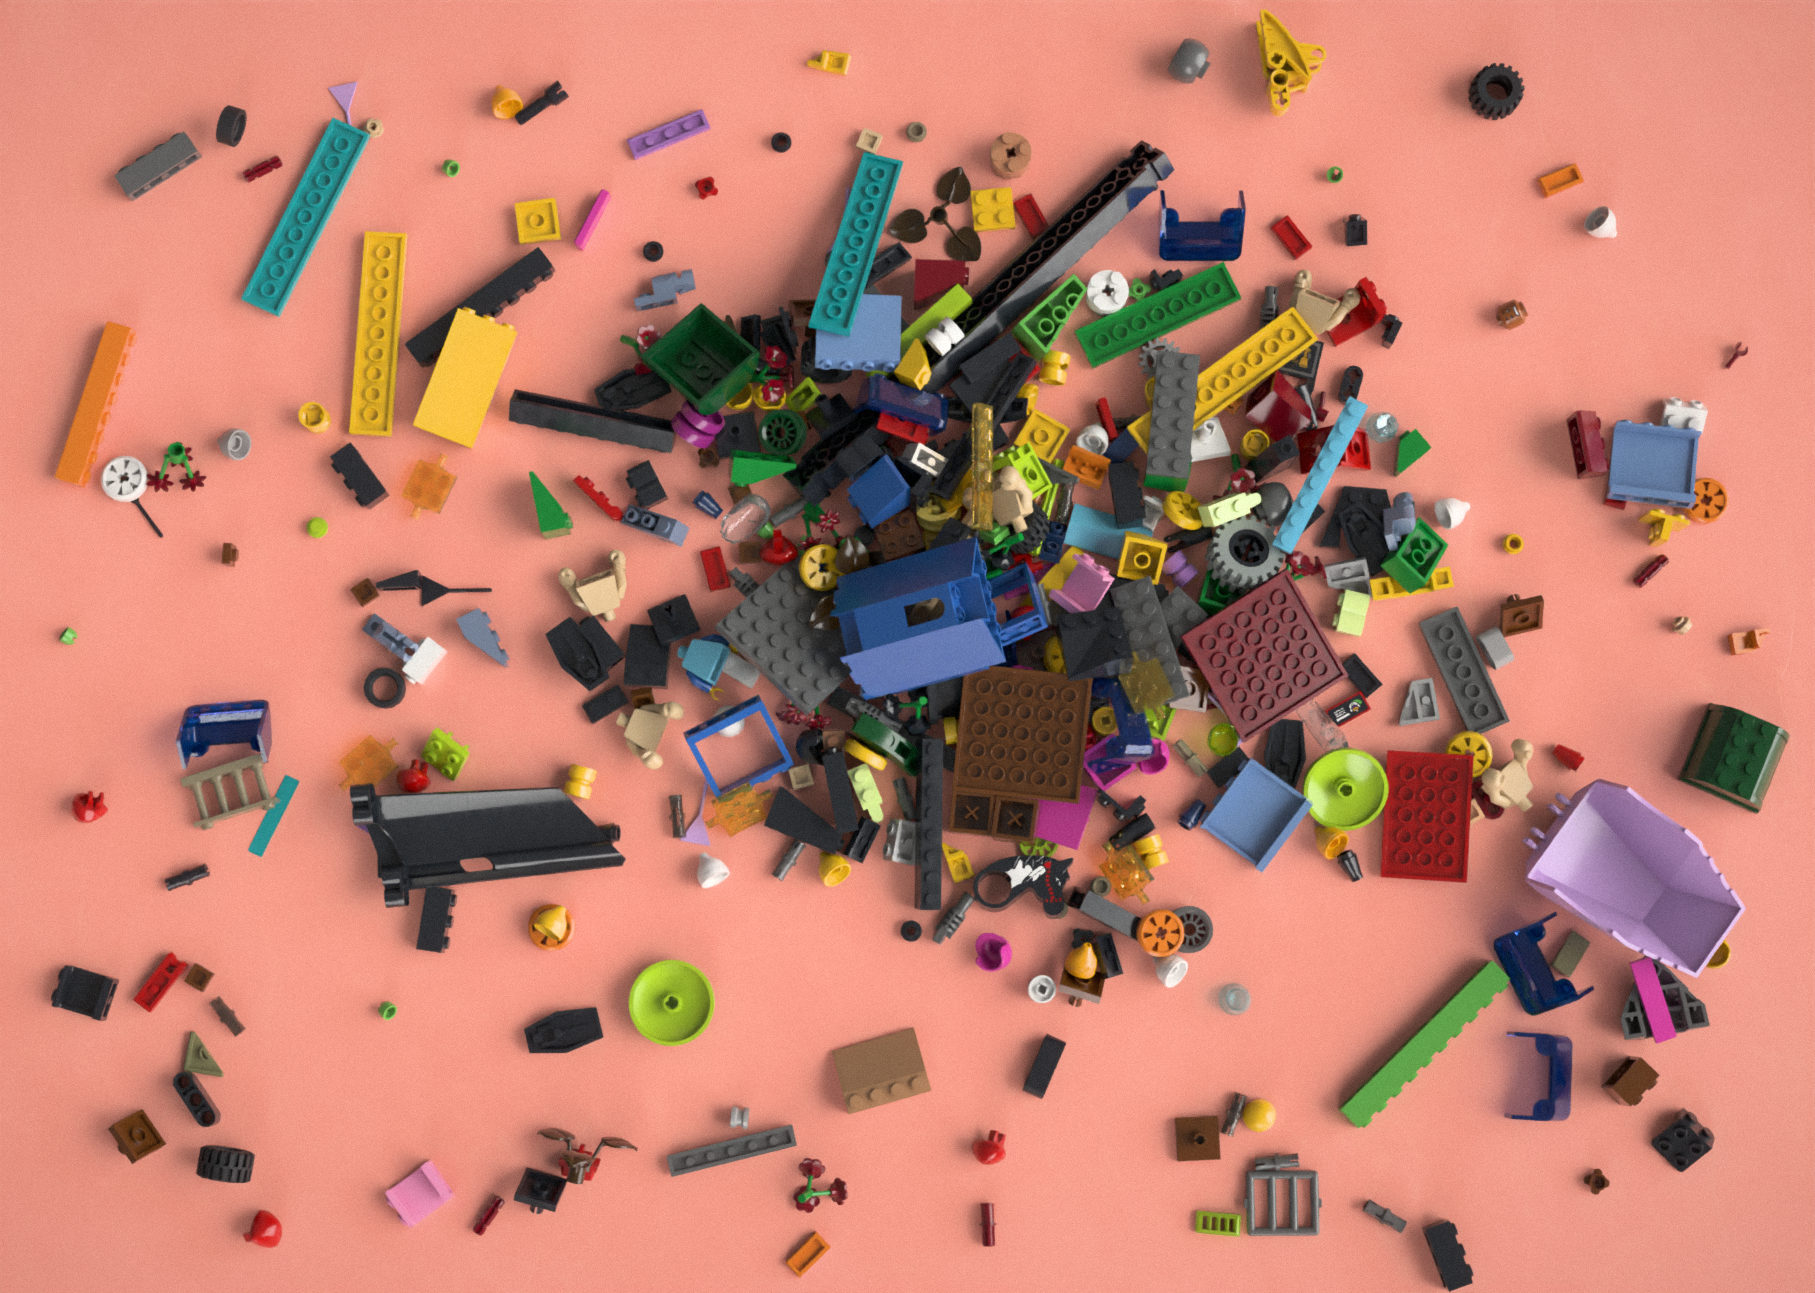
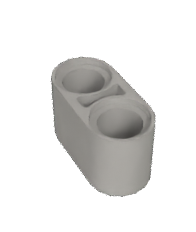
[1476,626,1515,670]

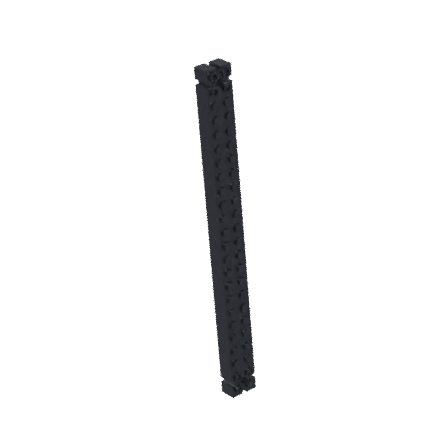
[782,140,1175,507]

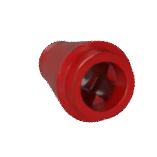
[1552,744,1585,772]

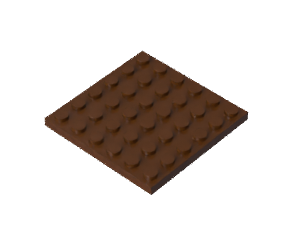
[952,666,1093,804]

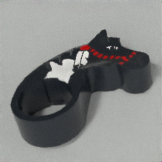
[973,855,1073,919]

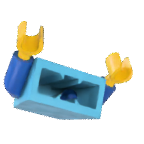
[677,634,740,700]

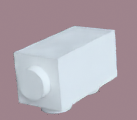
[402,637,448,685]

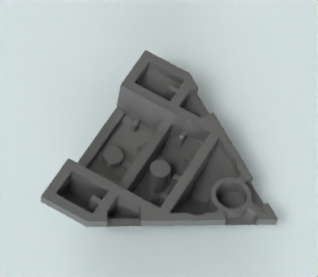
[1620,955,1710,1040]

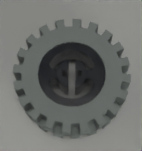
[1205,515,1285,595]

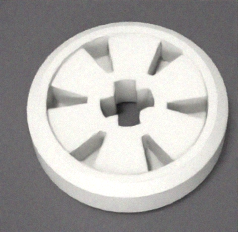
[101,456,149,502]

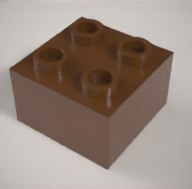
[873,509,926,563]
[948,790,995,837]
[991,795,1041,846]
[1601,1056,1660,1107]

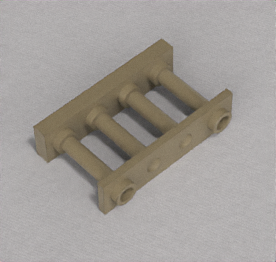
[180,753,280,830]

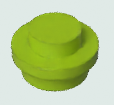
[307,517,328,538]

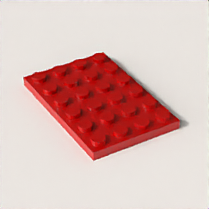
[1380,750,1474,883]

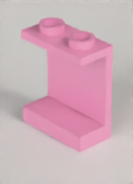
[1049,553,1115,613]
[385,1160,455,1228]

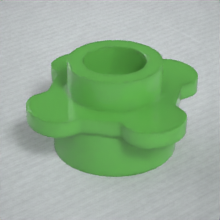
[1128,278,1151,302]

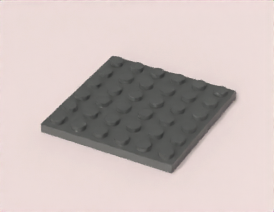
[715,554,851,716]

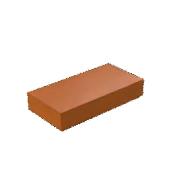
[1537,163,1584,199]
[785,1231,831,1278]

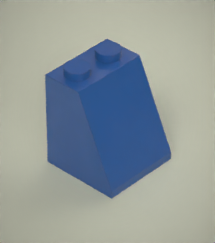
[847,455,910,529]

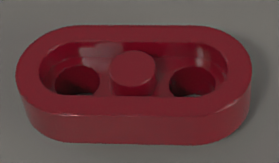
[1472,780,1504,820]

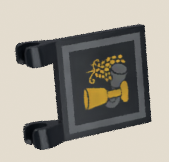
[1278,341,1324,395]

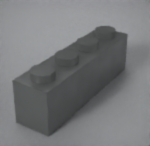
[114,131,202,201]

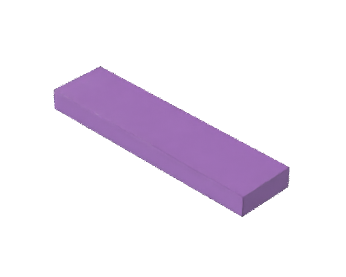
[627,109,711,160]

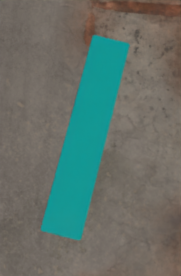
[248,775,300,857]

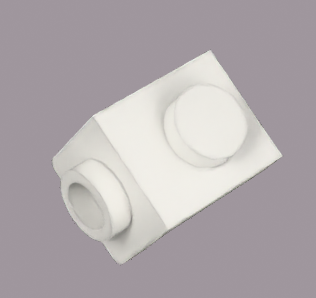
[1142,495,1165,532]

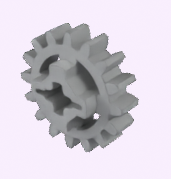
[1138,338,1180,380]

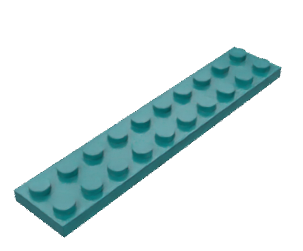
[241,117,370,318]
[809,152,903,337]

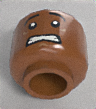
[1495,299,1528,330]

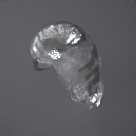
[720,494,771,544]

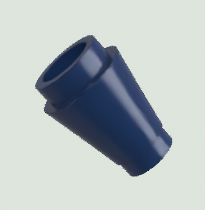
[692,490,723,520]
[1177,799,1206,831]

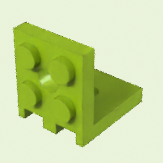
[973,442,1053,500]

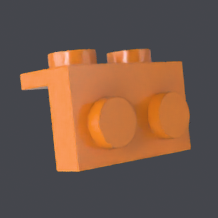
[1063,445,1111,490]

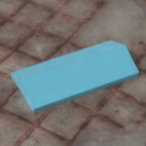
[1064,503,1153,560]

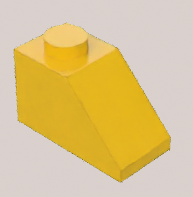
[894,338,931,391]

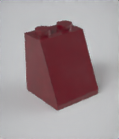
[914,259,969,310]
[1245,370,1312,442]

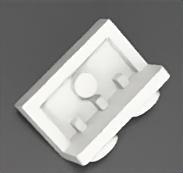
[1659,397,1708,433]

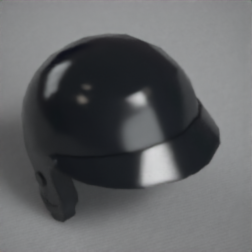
[795,728,824,766]

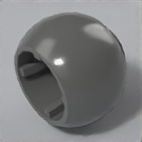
[1167,38,1210,84]
[1252,482,1294,528]

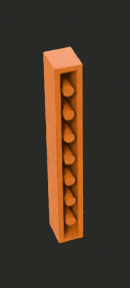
[54,321,137,488]

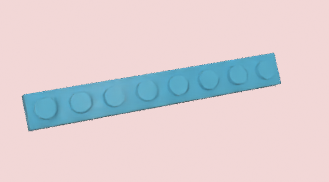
[1272,396,1368,555]

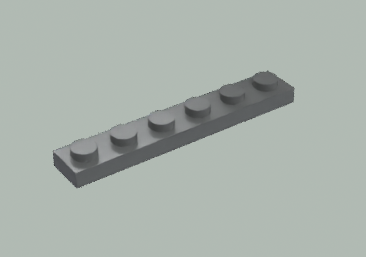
[667,1124,797,1177]

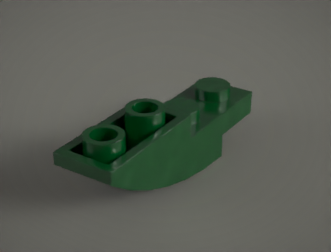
[851,712,917,777]

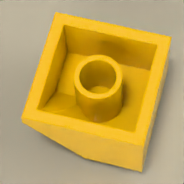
[1116,530,1168,585]

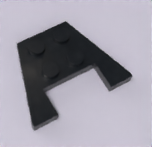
[1320,486,1391,549]

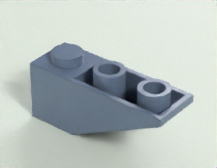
[621,504,690,547]
[456,608,510,668]

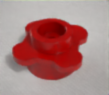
[695,176,718,200]

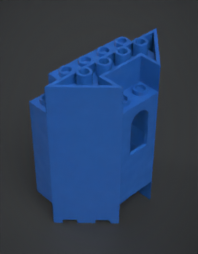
[830,537,1006,700]

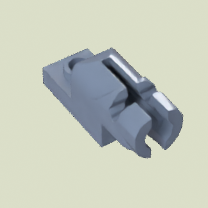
[634,269,696,312]
[1383,492,1416,551]
[362,613,418,662]

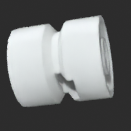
[925,316,964,356]
[1027,975,1056,1003]

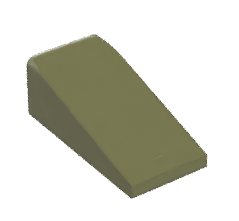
[1549,930,1591,977]

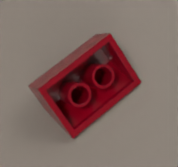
[1566,410,1609,480]

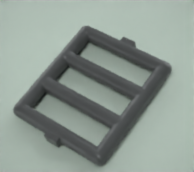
[1243,1170,1322,1236]

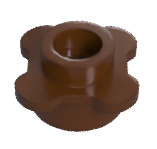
[698,446,720,468]
[1584,1169,1610,1195]

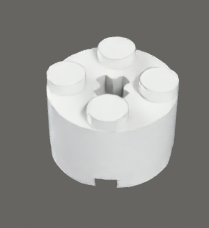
[1086,270,1129,317]

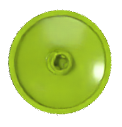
[1302,747,1388,831]
[629,960,715,1046]

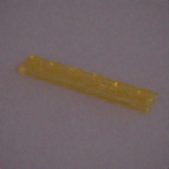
[972,403,993,532]

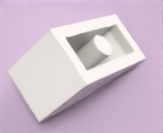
[902,443,948,479]

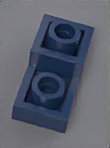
[1102,423,1139,464]
[1038,521,1067,564]

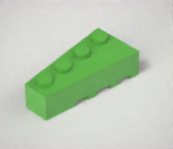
[1011,274,1087,362]

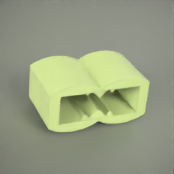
[1332,589,1370,637]

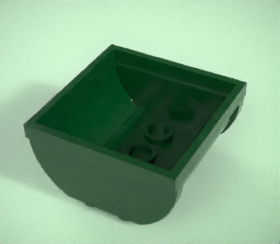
[641,303,760,415]
[1678,703,1790,814]

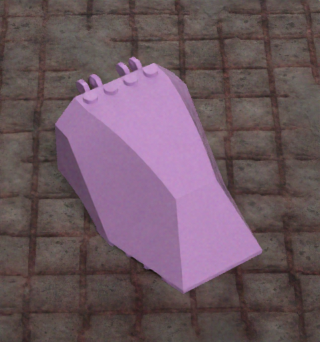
[1522,778,1746,978]

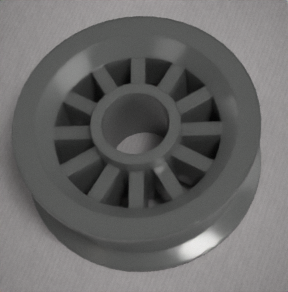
[1172,906,1213,953]

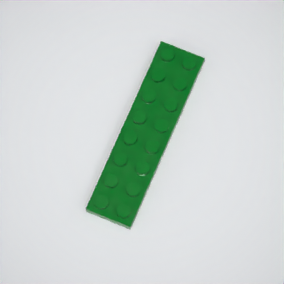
[1074,262,1242,369]

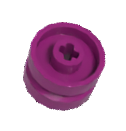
[671,399,725,448]

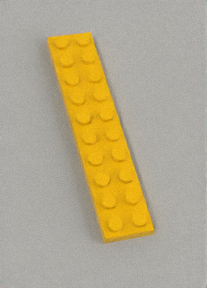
[349,231,408,437]
[1127,307,1318,455]

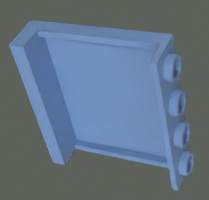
[815,292,902,372]
[1607,420,1702,509]
[1200,757,1313,872]

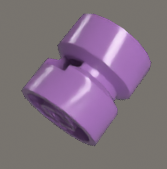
[1162,550,1199,588]

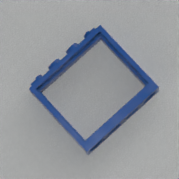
[987,563,1048,647]
[683,694,794,803]

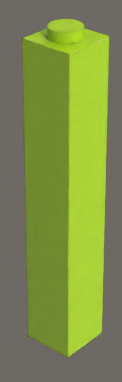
[865,284,972,386]

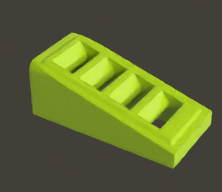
[1195,1210,1241,1237]

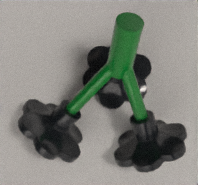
[972,518,1024,571]
[883,686,931,735]

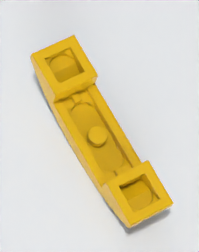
[1019,546,1084,607]
[1369,566,1454,601]

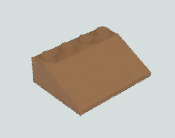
[832,1028,932,1114]

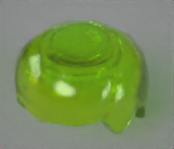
[1206,723,1239,757]

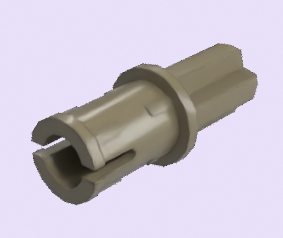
[1172,739,1209,778]

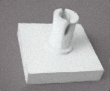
[1190,417,1231,462]

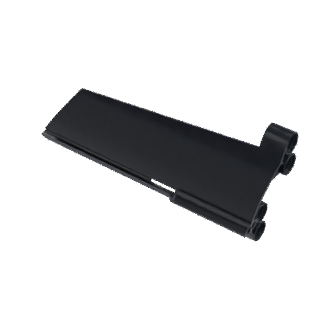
[350,783,626,908]

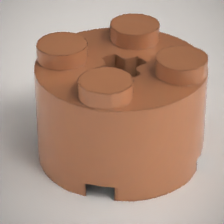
[990,132,1032,179]

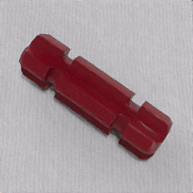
[243,155,283,183]
[1633,554,1669,588]
[473,1196,505,1236]

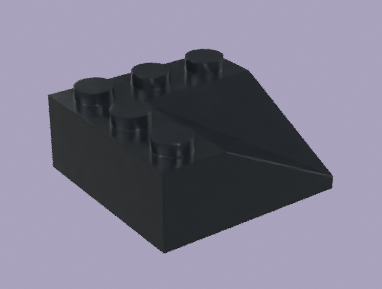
[1055,607,1133,681]

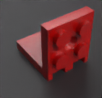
[1326,276,1387,347]
[875,388,936,445]
[1297,425,1371,475]

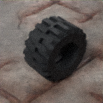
[1468,63,1525,120]
[800,337,853,384]
[992,501,1050,554]
[196,1145,255,1183]

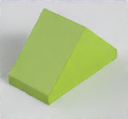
[785,377,821,413]

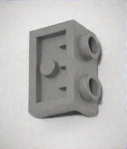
[882,818,916,865]

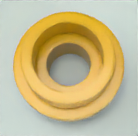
[1502,534,1524,555]

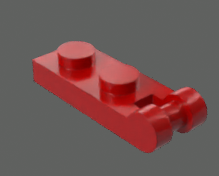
[573,475,623,522]
[133,952,189,1013]

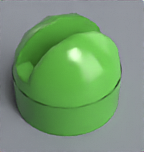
[442,159,460,177]
[1327,166,1343,183]
[756,521,774,539]
[59,627,78,645]
[378,1001,397,1020]

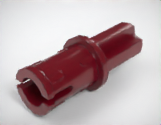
[980,1203,997,1247]

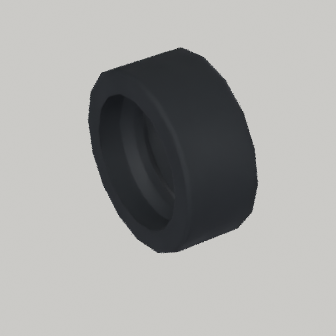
[216,105,247,147]
[363,668,406,709]

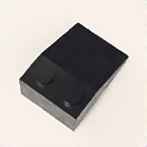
[624,624,671,689]

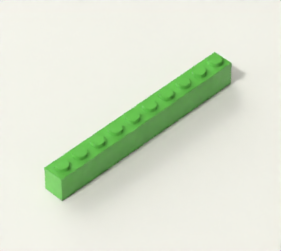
[1338,960,1510,1128]

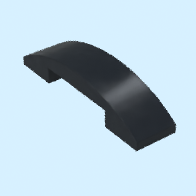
[943,397,1029,424]

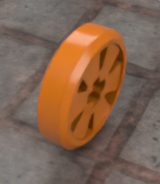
[1682,478,1729,524]
[528,904,576,951]
[1136,909,1184,957]

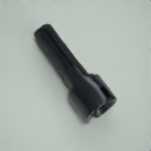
[515,80,569,125]

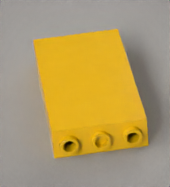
[413,307,518,449]

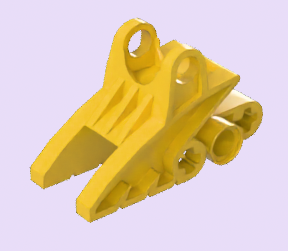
[1255,9,1326,117]

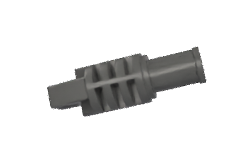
[1259,286,1279,331]
[730,567,760,598]
[845,697,902,734]
[932,891,975,945]

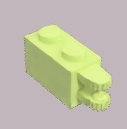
[1198,492,1262,527]
[847,763,884,823]

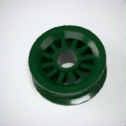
[758,409,807,456]

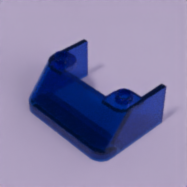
[1158,190,1246,261]
[854,373,949,437]
[1087,678,1155,774]
[175,700,272,769]
[1493,911,1595,1016]
[1504,1031,1573,1121]

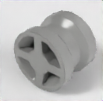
[730,1106,750,1129]

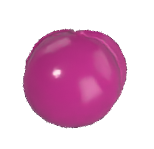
[1131,737,1170,775]
[975,933,1012,972]

